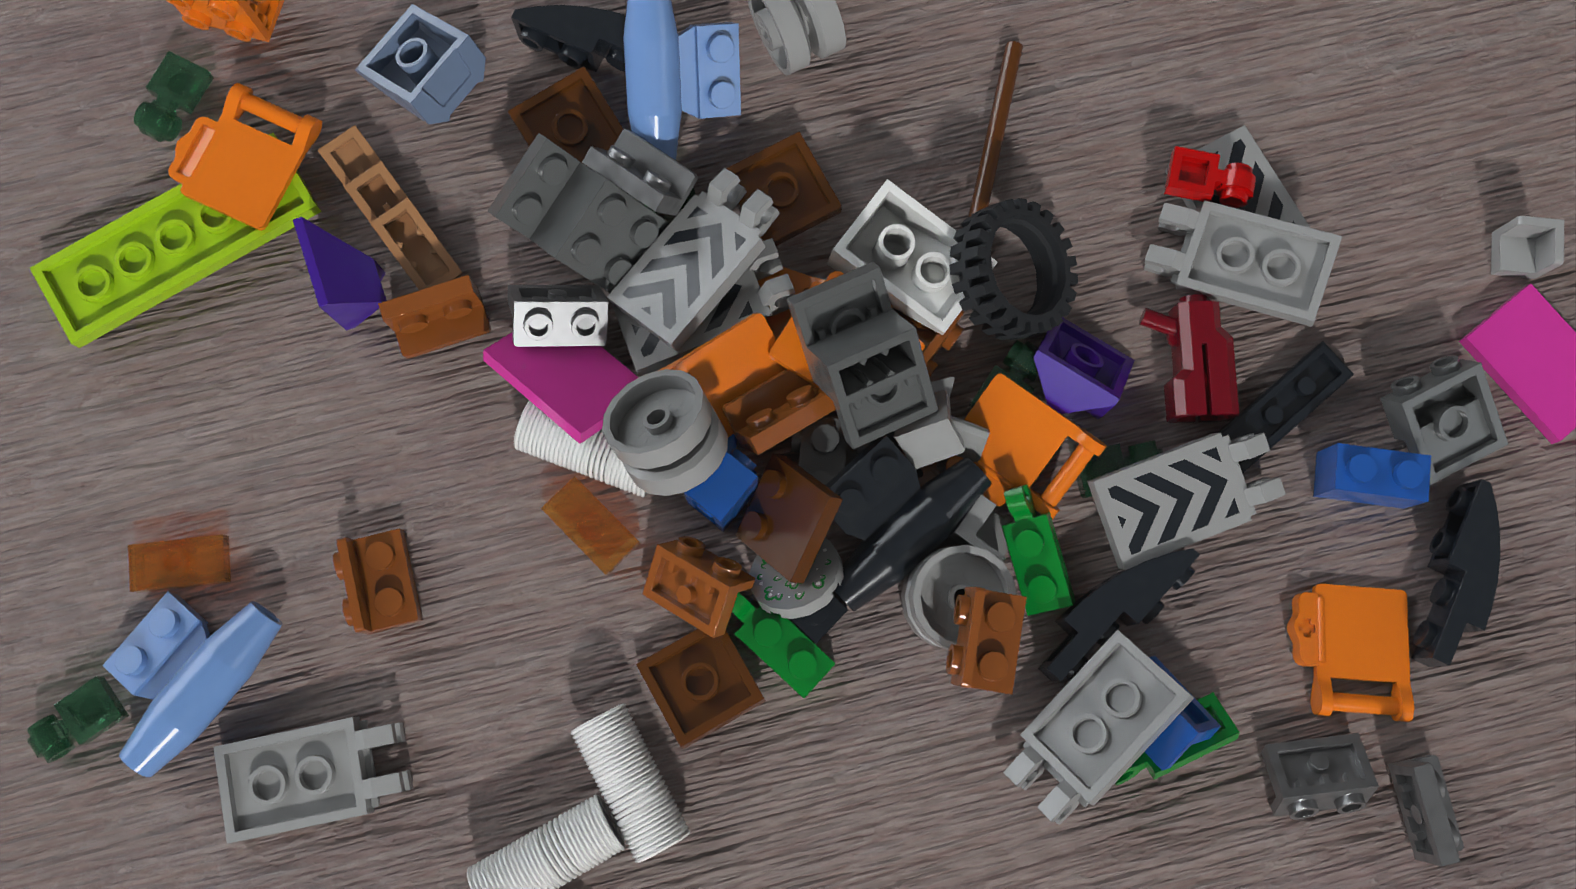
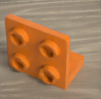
[166,0,284,42]

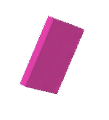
[1459,283,1576,444]
[483,332,639,444]

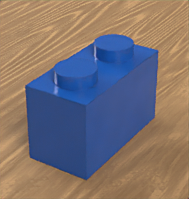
[1313,443,1431,509]
[684,448,758,532]

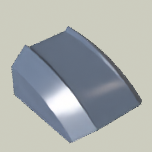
[355,4,486,124]

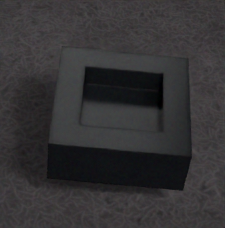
[789,596,848,645]

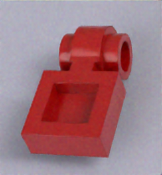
[1164,146,1256,208]

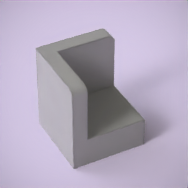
[1491,216,1564,279]
[895,390,965,469]
[949,495,1009,562]

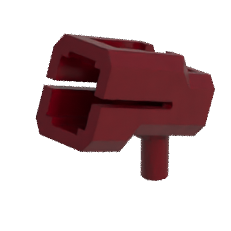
[1139,294,1239,423]

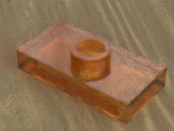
[541,476,641,576]
[128,534,231,593]

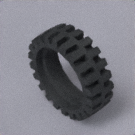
[949,198,1078,340]

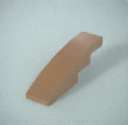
[317,125,463,290]

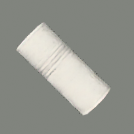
[514,401,648,498]
[570,704,691,863]
[467,794,626,889]

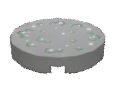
[749,538,844,619]

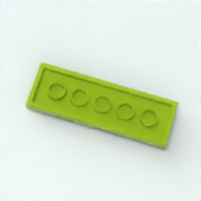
[30,133,322,348]

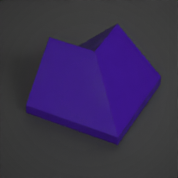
[293,217,387,331]
[1034,317,1135,419]

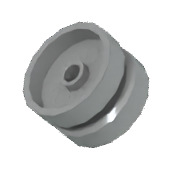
[747,0,846,76]
[602,369,728,496]
[901,545,1017,649]

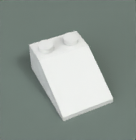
[827,179,998,336]

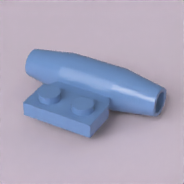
[623,0,741,160]
[102,591,283,778]

